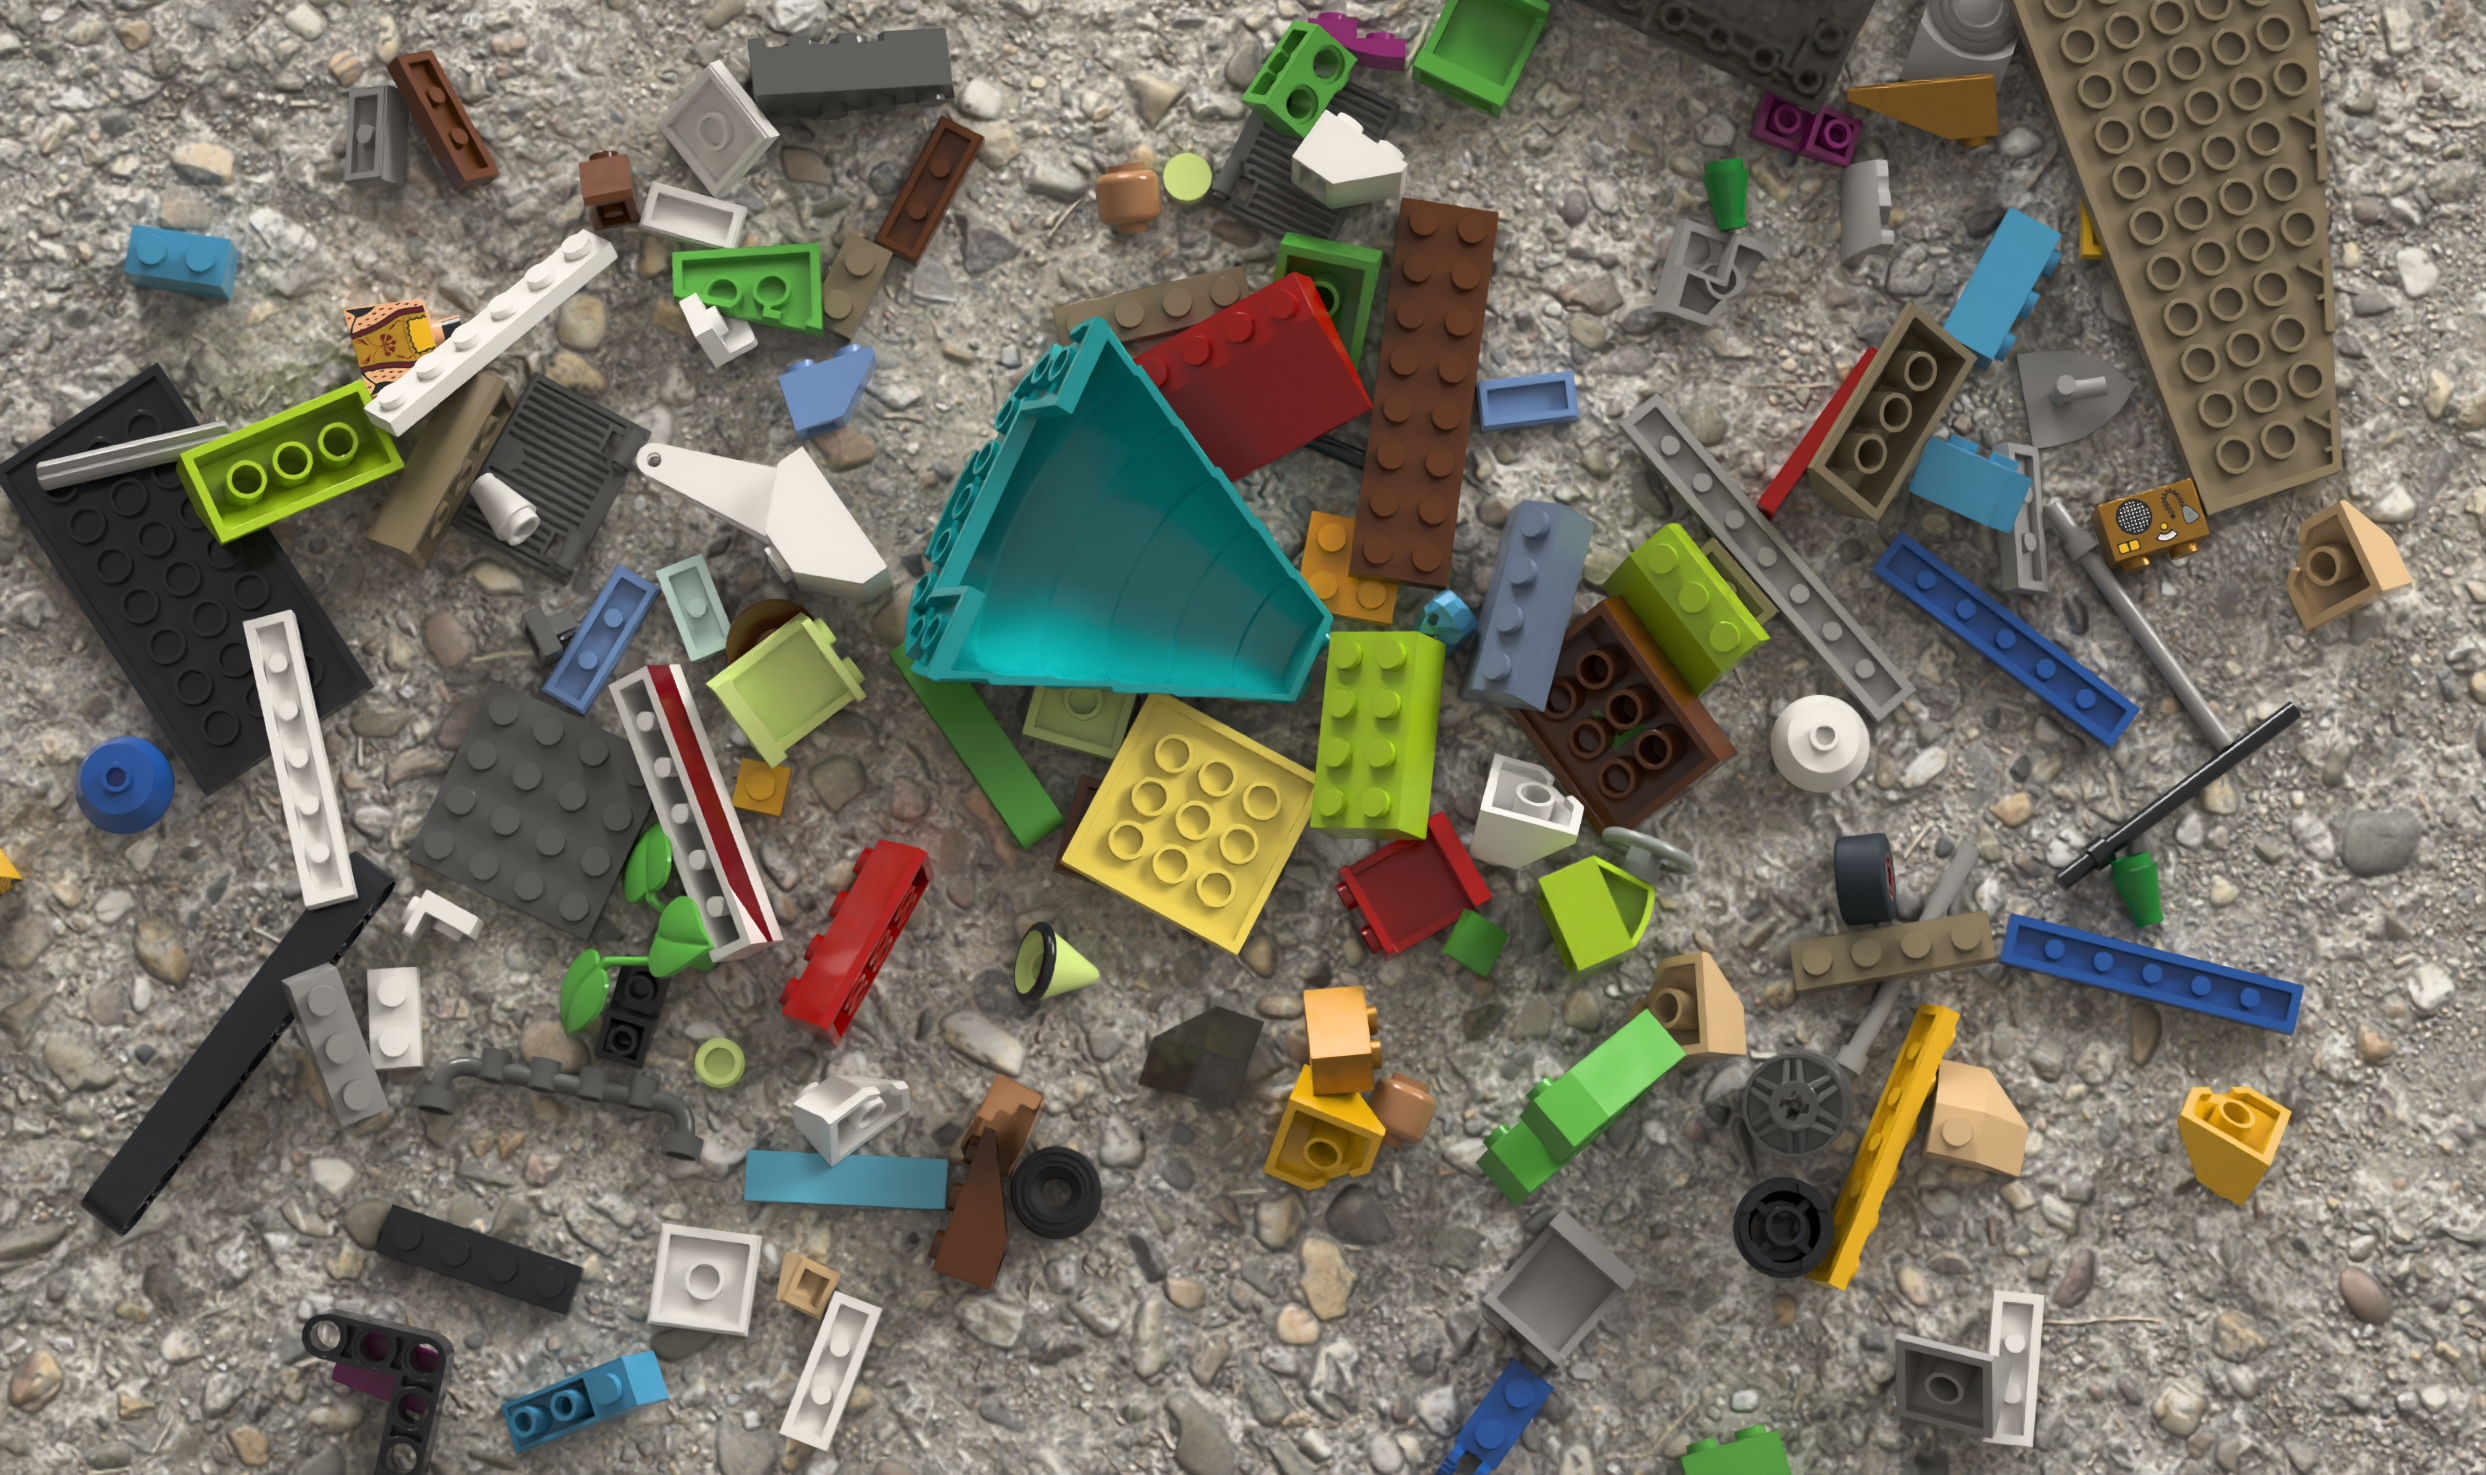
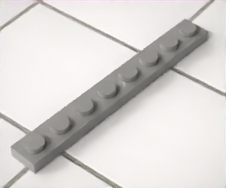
[1618,393,1916,725]

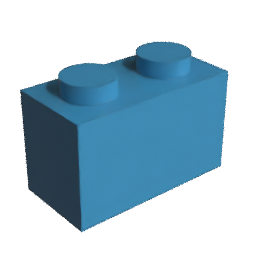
[124,225,239,301]
[1907,434,2033,534]

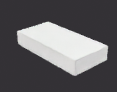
[638,181,747,250]

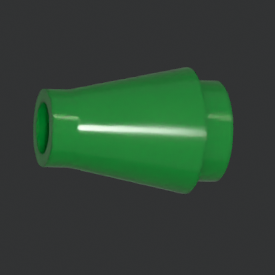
[1700,158,1749,231]
[2109,851,2164,928]

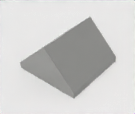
[1895,1333,2012,1439]

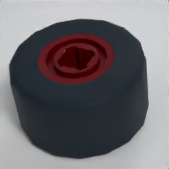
[1834,833,1896,926]

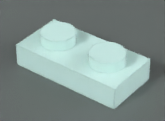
[655,553,731,665]

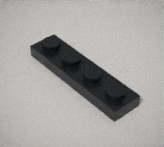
[376,1204,585,1316]

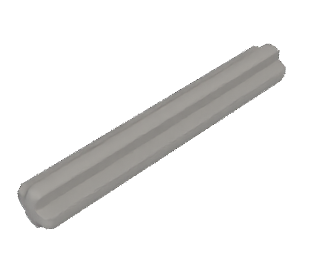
[36,421,231,490]

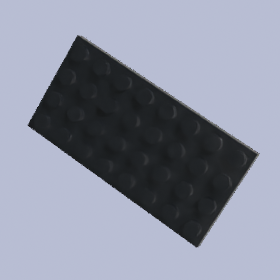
[0,362,375,797]

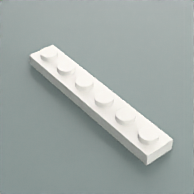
[363,229,618,437]
[243,610,358,910]

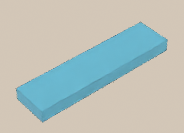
[744,1150,949,1211]

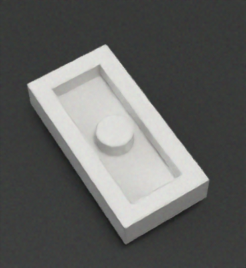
[367,967,424,1071]

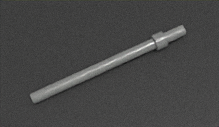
[2043,500,2234,752]
[1834,842,1980,1082]

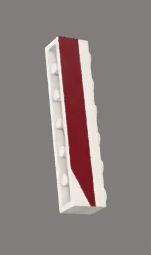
[609,664,784,963]

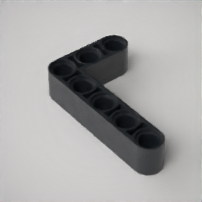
[302,1309,454,1475]

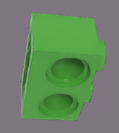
[1241,20,1357,139]

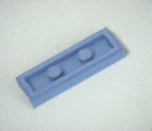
[541,564,662,717]

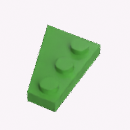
[672,242,824,338]

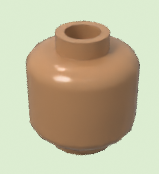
[1095,162,1162,235]
[1367,1072,1437,1150]

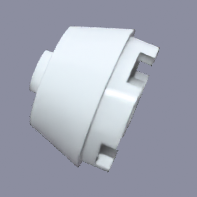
[1770,695,1870,793]

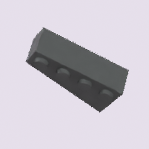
[747,28,955,126]

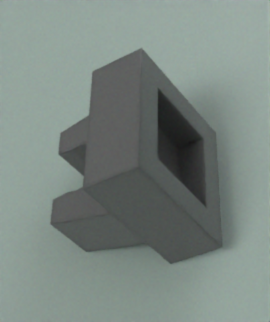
[519,605,578,670]

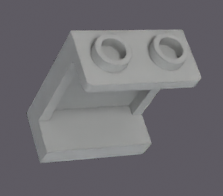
[1480,1209,1638,1370]

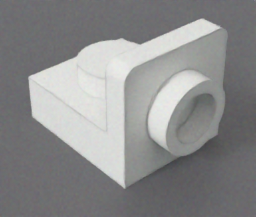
[679,293,758,368]
[401,889,485,943]

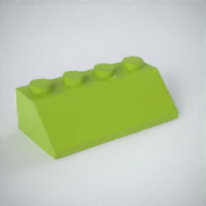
[176,379,405,546]

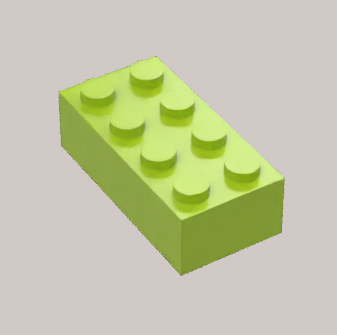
[1310,631,1446,840]

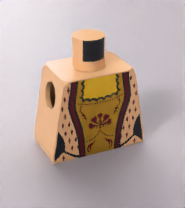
[343,300,463,400]

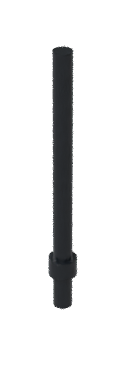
[2054,701,2301,890]

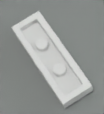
[1980,1290,2045,1448]
[779,1291,883,1452]

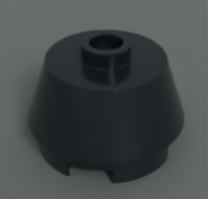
[1733,1177,1834,1278]

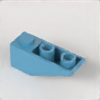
[501,1351,670,1453]

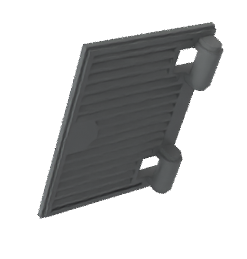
[1206,65,1401,241]
[449,371,652,586]

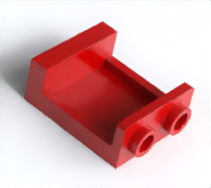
[1334,811,1492,962]

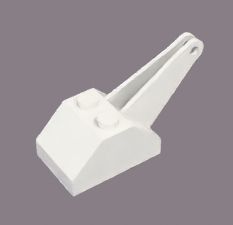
[637,443,893,602]

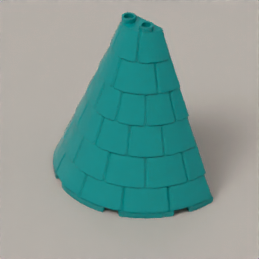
[904,316,1334,704]

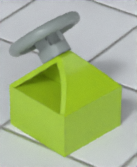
[1533,827,1696,984]

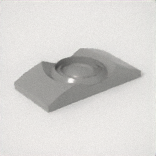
[1898,0,2019,97]

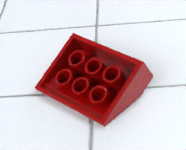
[1132,272,1374,484]
[779,839,934,1048]

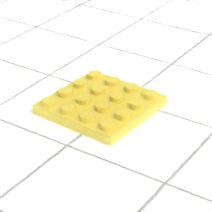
[1059,693,1315,957]

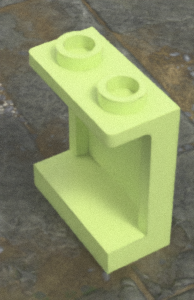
[706,612,867,769]

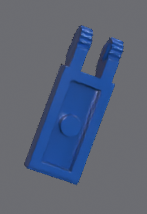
[1434,1358,1554,1475]

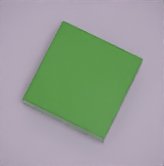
[1441,909,1509,978]

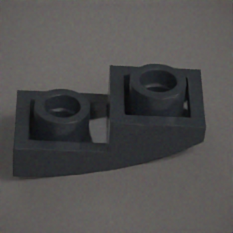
[594,953,672,1069]

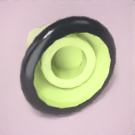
[1014,921,1100,1005]

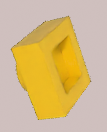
[732,757,792,819]

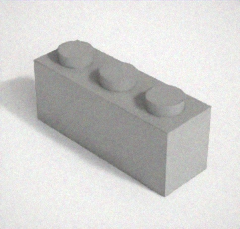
[281,962,389,1127]

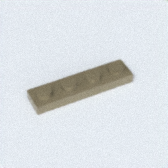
[1052,265,1251,347]
[1789,910,1997,996]

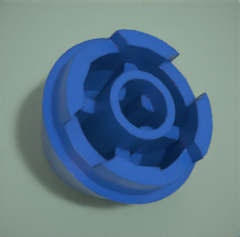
[75,736,174,834]

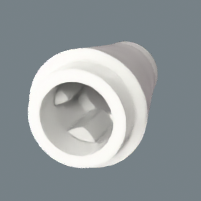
[469,473,540,545]

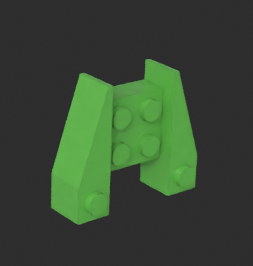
[1476,1008,1687,1208]

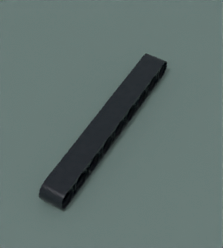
[81,851,397,1237]

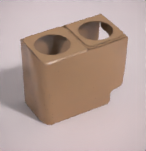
[960,1074,1045,1179]

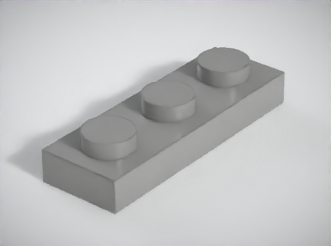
[1992,442,2049,596]

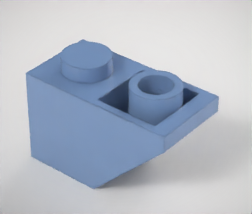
[778,344,877,442]

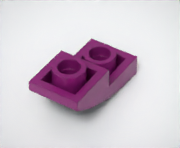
[1308,12,1405,71]
[1748,89,1863,168]

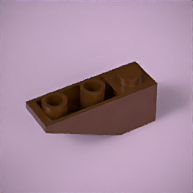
[928,1127,1009,1292]

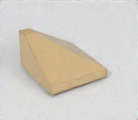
[776,1251,841,1320]

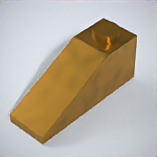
[1846,73,1999,147]

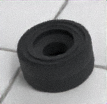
[1011,1146,1102,1240]

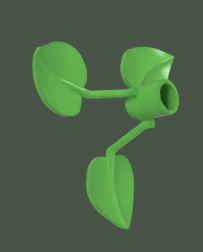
[560,820,717,1038]

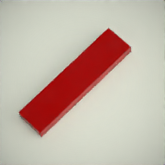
[1756,347,1878,522]

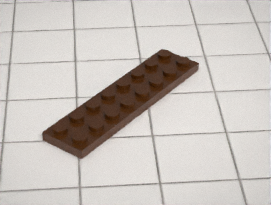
[1348,197,1499,591]

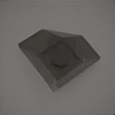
[1138,1006,1264,1117]

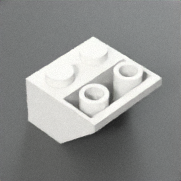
[1291,110,1408,209]

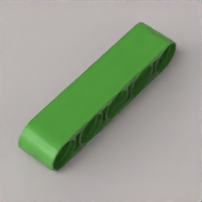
[888,642,1066,851]

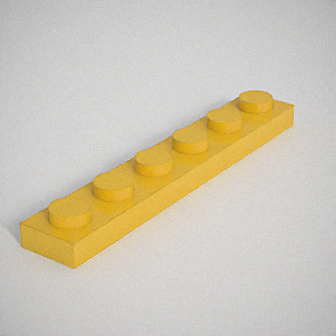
[1805,1003,1960,1291]

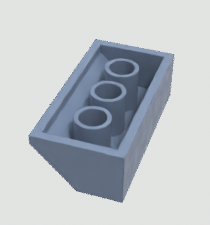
[1458,500,1595,712]

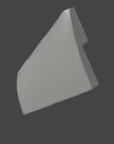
[1840,160,1894,267]
[1651,219,1775,327]

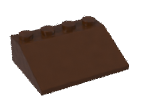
[1506,594,1738,848]

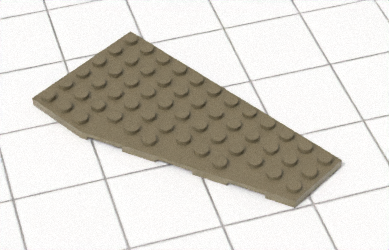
[2007,0,2343,518]

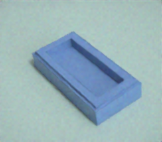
[1475,370,1579,433]

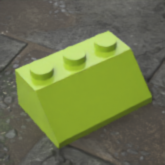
[1602,523,1771,698]

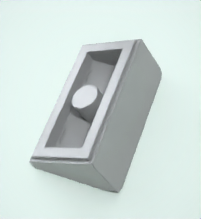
[344,84,409,187]

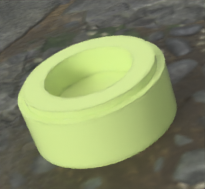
[1163,153,1212,205]
[695,1038,746,1090]

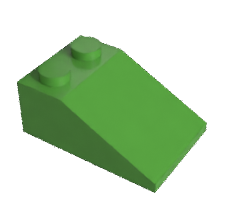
[1273,232,1383,375]

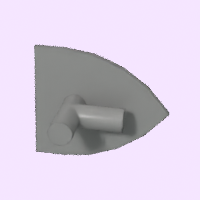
[2016,350,2137,450]

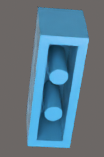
[1943,207,2063,371]

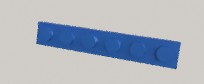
[1870,530,2140,751]
[1998,913,2304,1036]

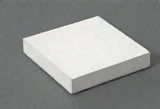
[657,60,780,199]
[647,1223,763,1338]

